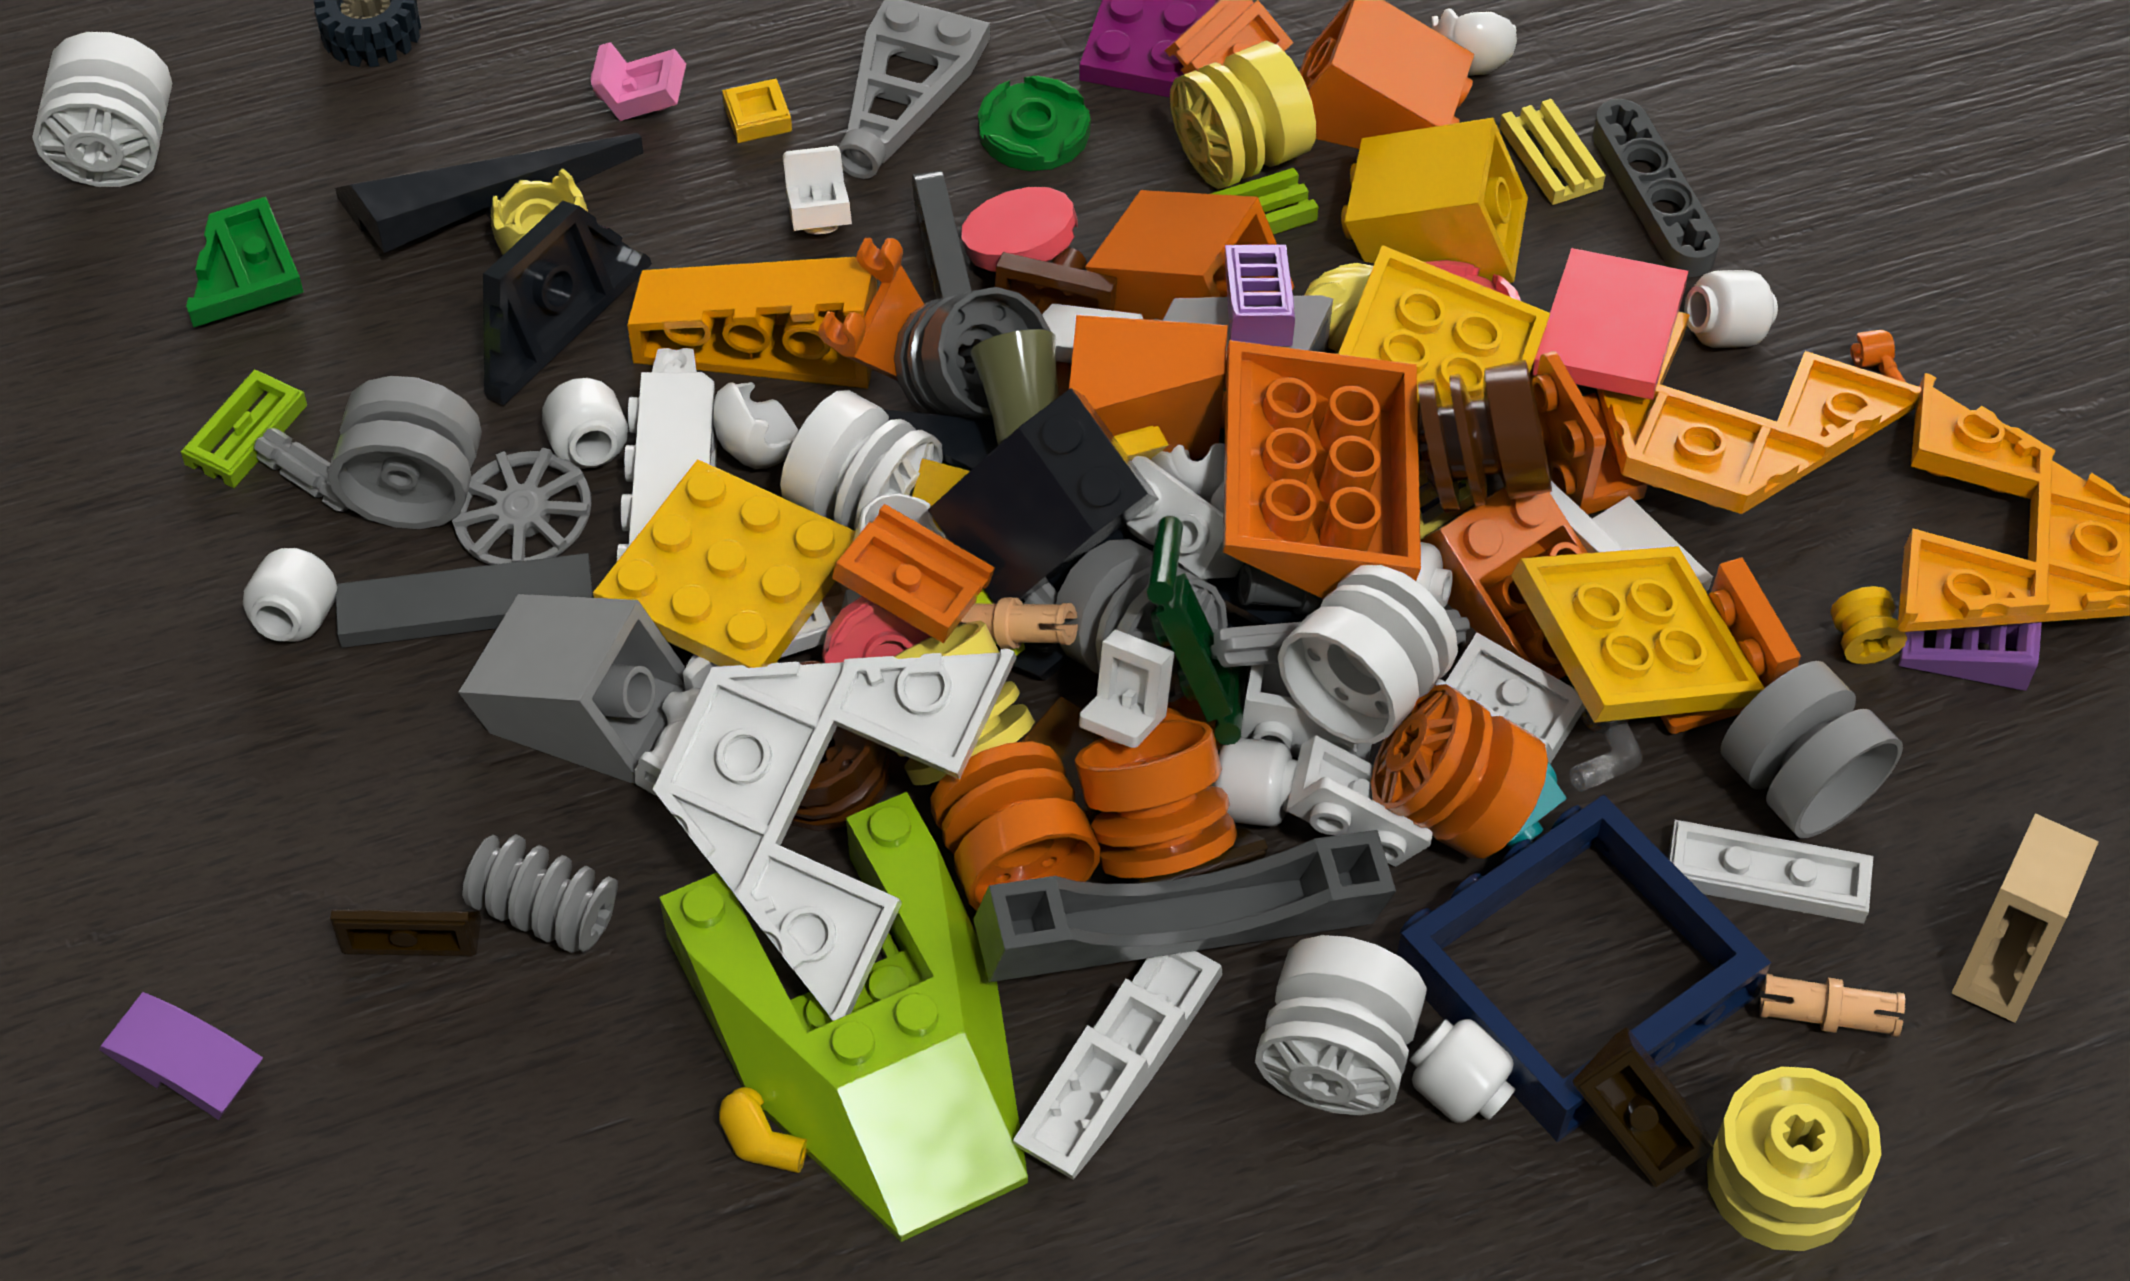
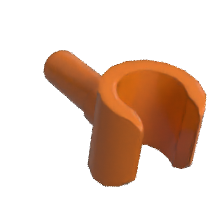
[1850,330,1907,383]

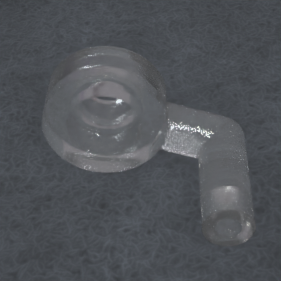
[1569,684,1643,792]

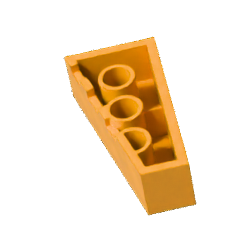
[627,257,877,389]

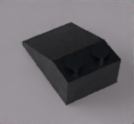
[928,388,1159,604]

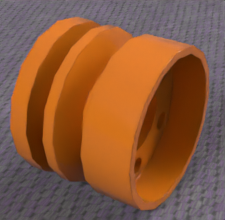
[1370,684,1548,859]
[1074,719,1237,878]
[930,741,1100,911]

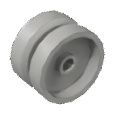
[328,376,482,529]

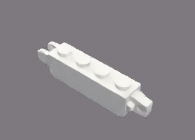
[617,348,718,561]

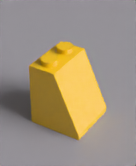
[1341,117,1528,283]

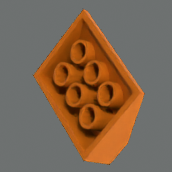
[1223,340,1421,599]

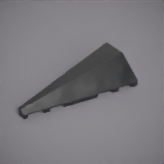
[335,133,643,253]

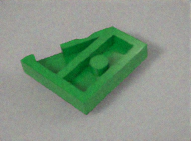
[186,196,304,328]

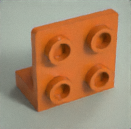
[1660,557,1801,734]

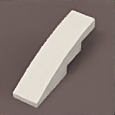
[1013,951,1222,1180]

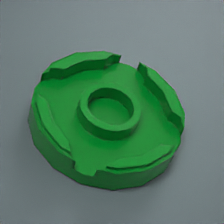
[978,76,1091,171]

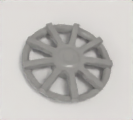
[452,448,591,565]

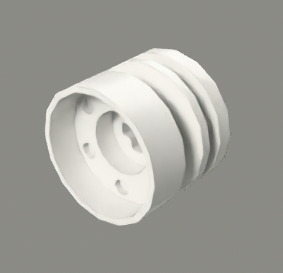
[32,32,172,187]
[780,390,943,531]
[1278,565,1458,744]
[1255,935,1427,1116]

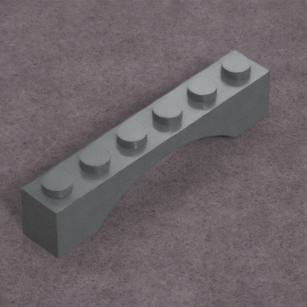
[974,830,1396,982]

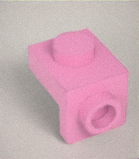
[591,42,686,121]

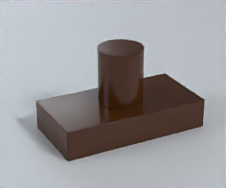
[995,247,1117,314]

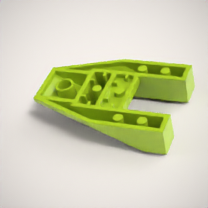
[659,792,1028,1242]

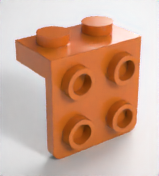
[1532,351,1648,515]

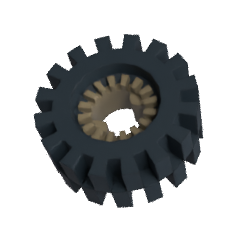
[314,0,421,67]

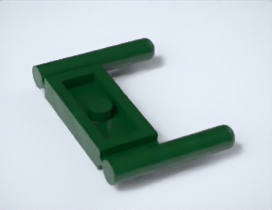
[1147,516,1248,745]

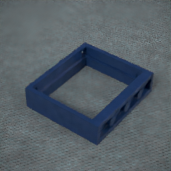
[1397,794,1771,1142]

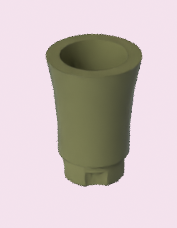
[970,329,1059,445]

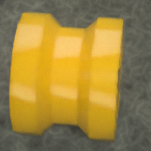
[1830,586,1907,664]

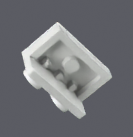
[1126,456,1244,581]
[1434,633,1585,763]
[1286,735,1433,867]

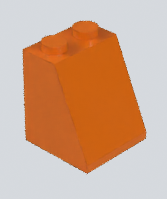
[1299,0,1475,149]
[1085,190,1295,321]
[1069,315,1228,460]

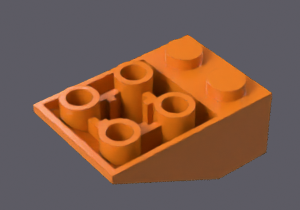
[1420,486,1588,679]

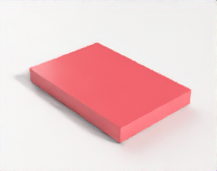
[1532,248,1688,400]

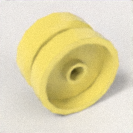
[1707,1067,1882,1251]

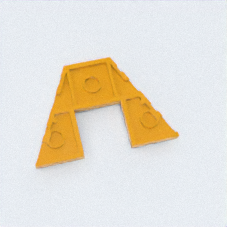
[1596,311,1921,514]
[1897,373,2130,632]

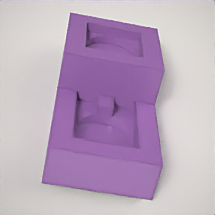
[99,992,263,1120]

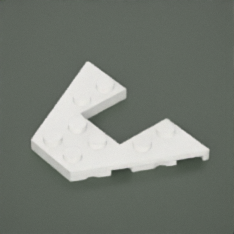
[653,649,1016,1021]

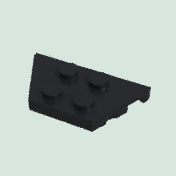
[483,200,652,405]

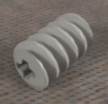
[462,834,618,953]

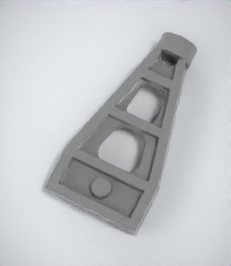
[838,0,990,179]

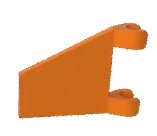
[818,238,924,381]

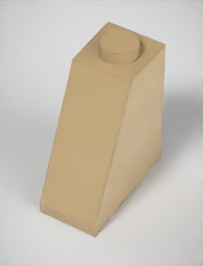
[1952,813,2099,1023]

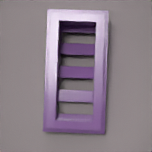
[1225,245,1295,346]
[1899,622,2042,691]

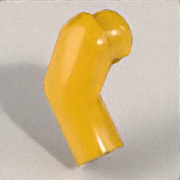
[719,1087,807,1173]

